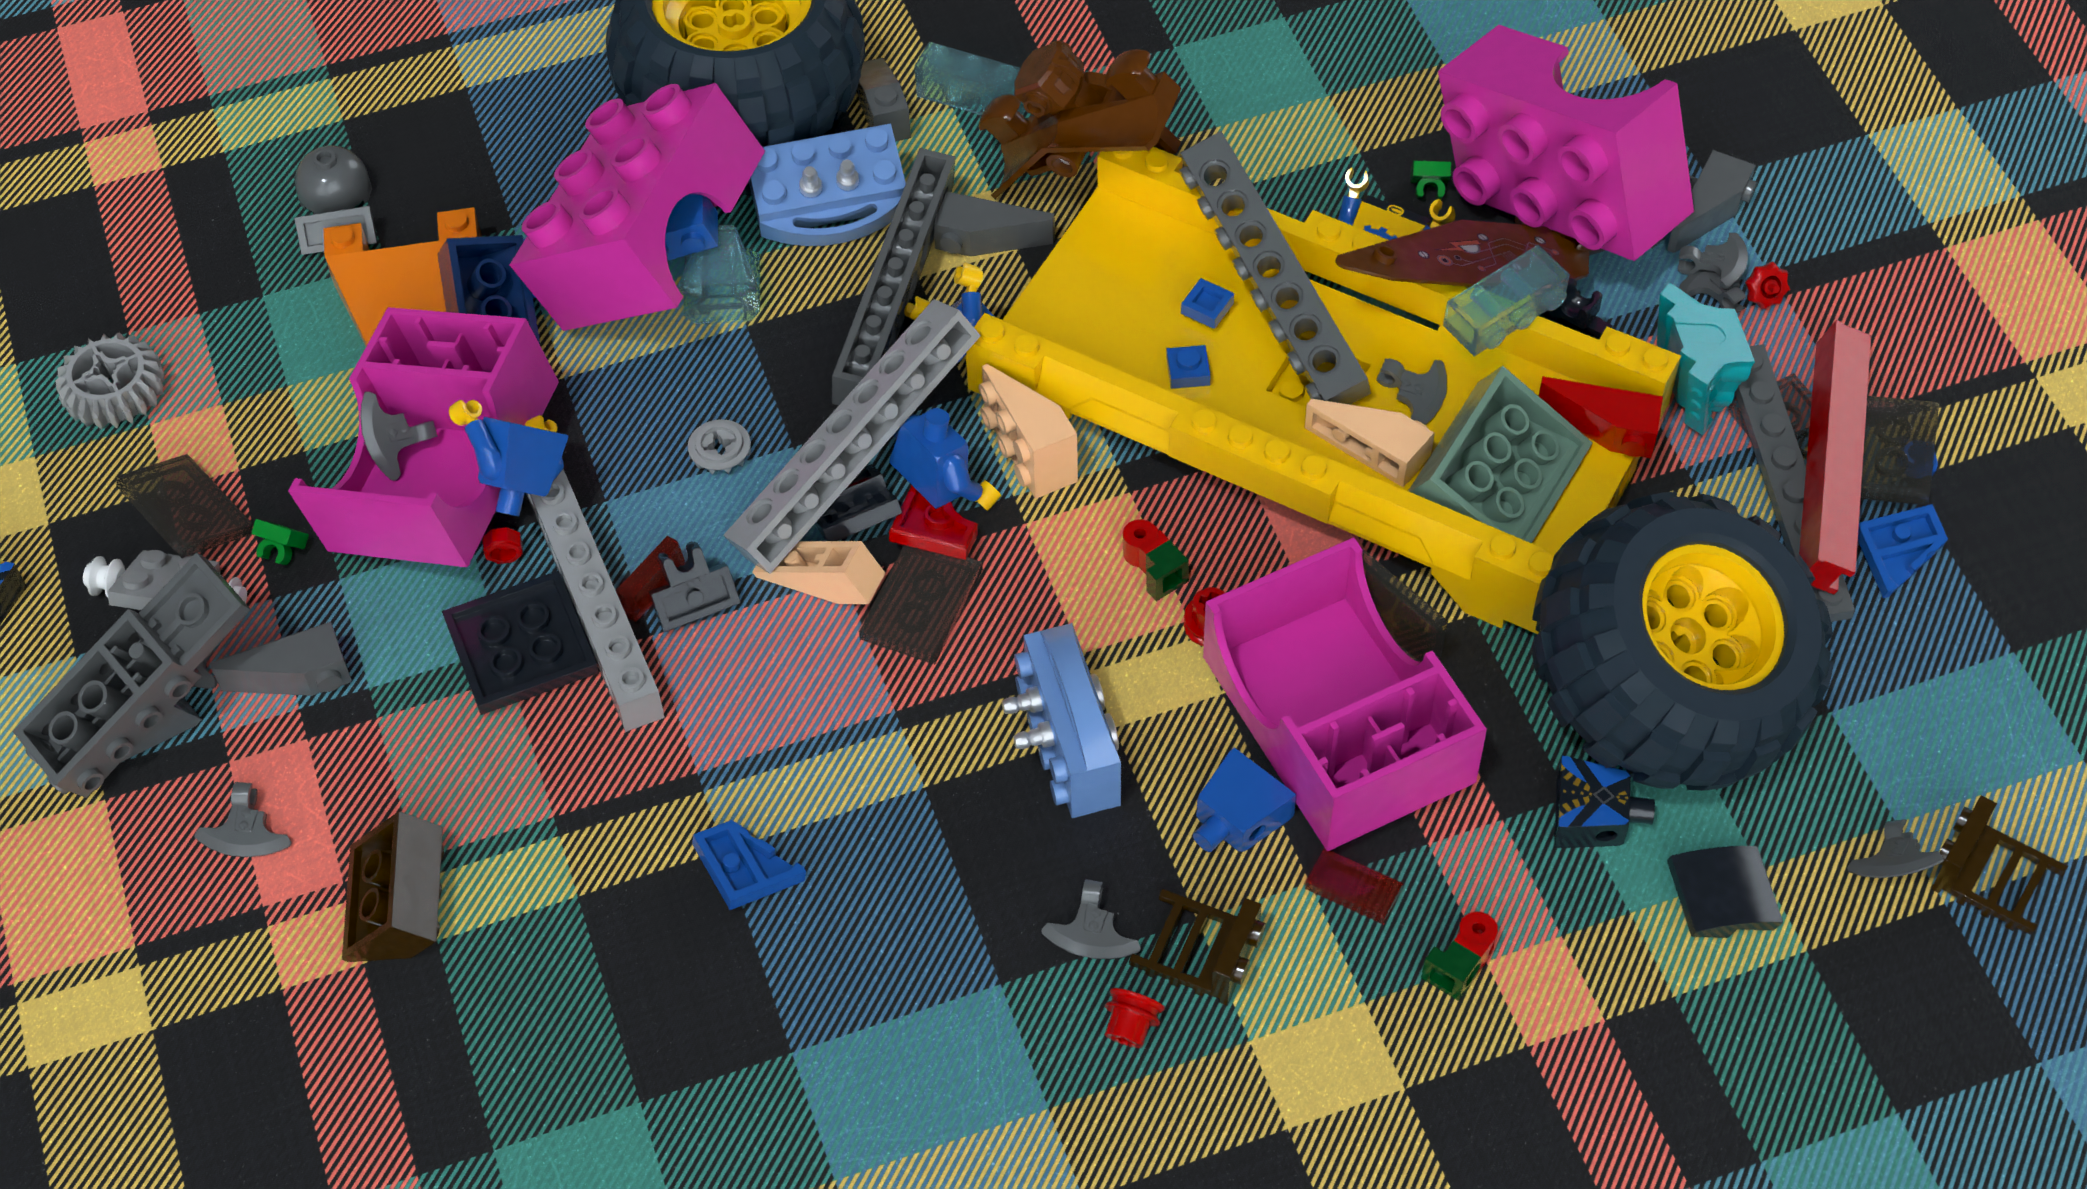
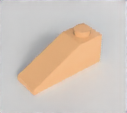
[1305,399,1434,487]
[752,541,885,604]

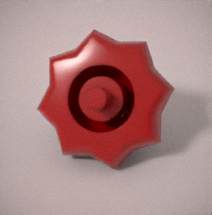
[1745,262,1790,310]

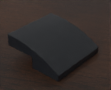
[815,464,902,541]
[1667,846,1783,938]

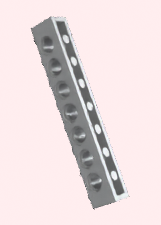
[723,299,981,574]
[526,469,665,732]

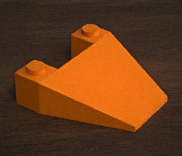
[323,207,482,346]

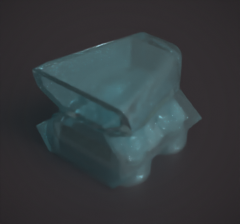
[679,225,760,325]

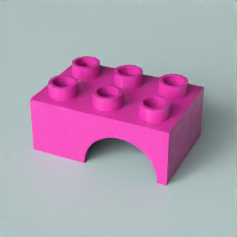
[1438,25,1694,261]
[510,83,765,331]
[288,307,559,567]
[1203,537,1487,851]

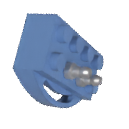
[749,123,906,246]
[1002,623,1121,818]

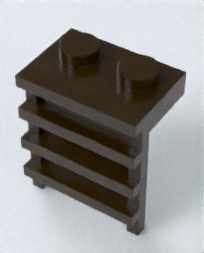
[1931,795,2068,935]
[1129,889,1266,1006]

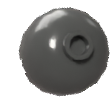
[294,145,372,214]

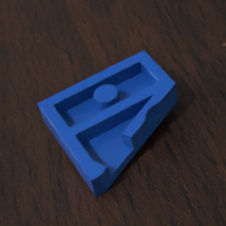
[1858,504,1948,598]
[692,820,806,910]

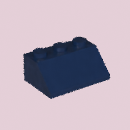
[437,235,540,344]

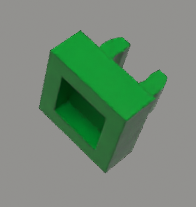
[1410,161,1451,199]
[251,519,309,565]

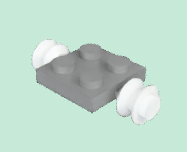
[83,550,247,610]

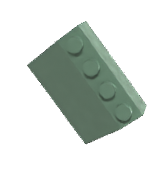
[1408,366,1593,543]

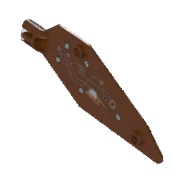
[1335,220,1605,292]

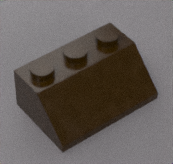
[342,811,444,962]

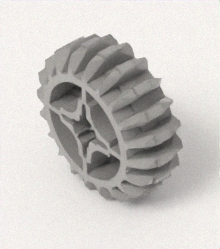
[55,332,165,430]

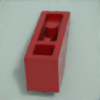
[1538,376,1663,458]

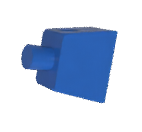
[1193,747,1296,852]

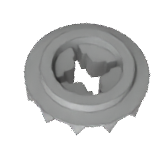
[688,419,751,475]

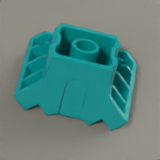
[1657,283,1755,435]

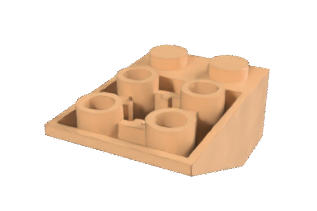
[979,364,1078,499]

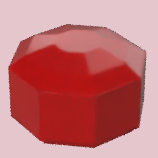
[483,527,523,564]

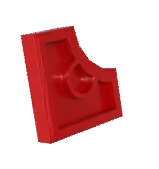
[889,485,978,560]

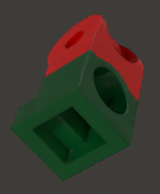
[1123,519,1189,602]
[1421,912,1498,1001]

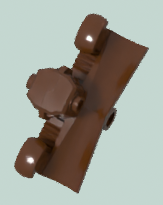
[978,40,1181,199]

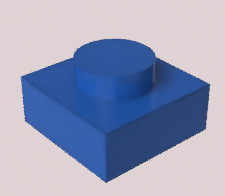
[1181,278,1234,329]
[1166,345,1210,389]

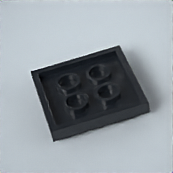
[442,570,599,715]

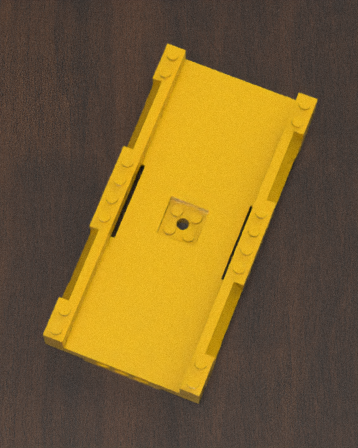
[966,147,1681,634]

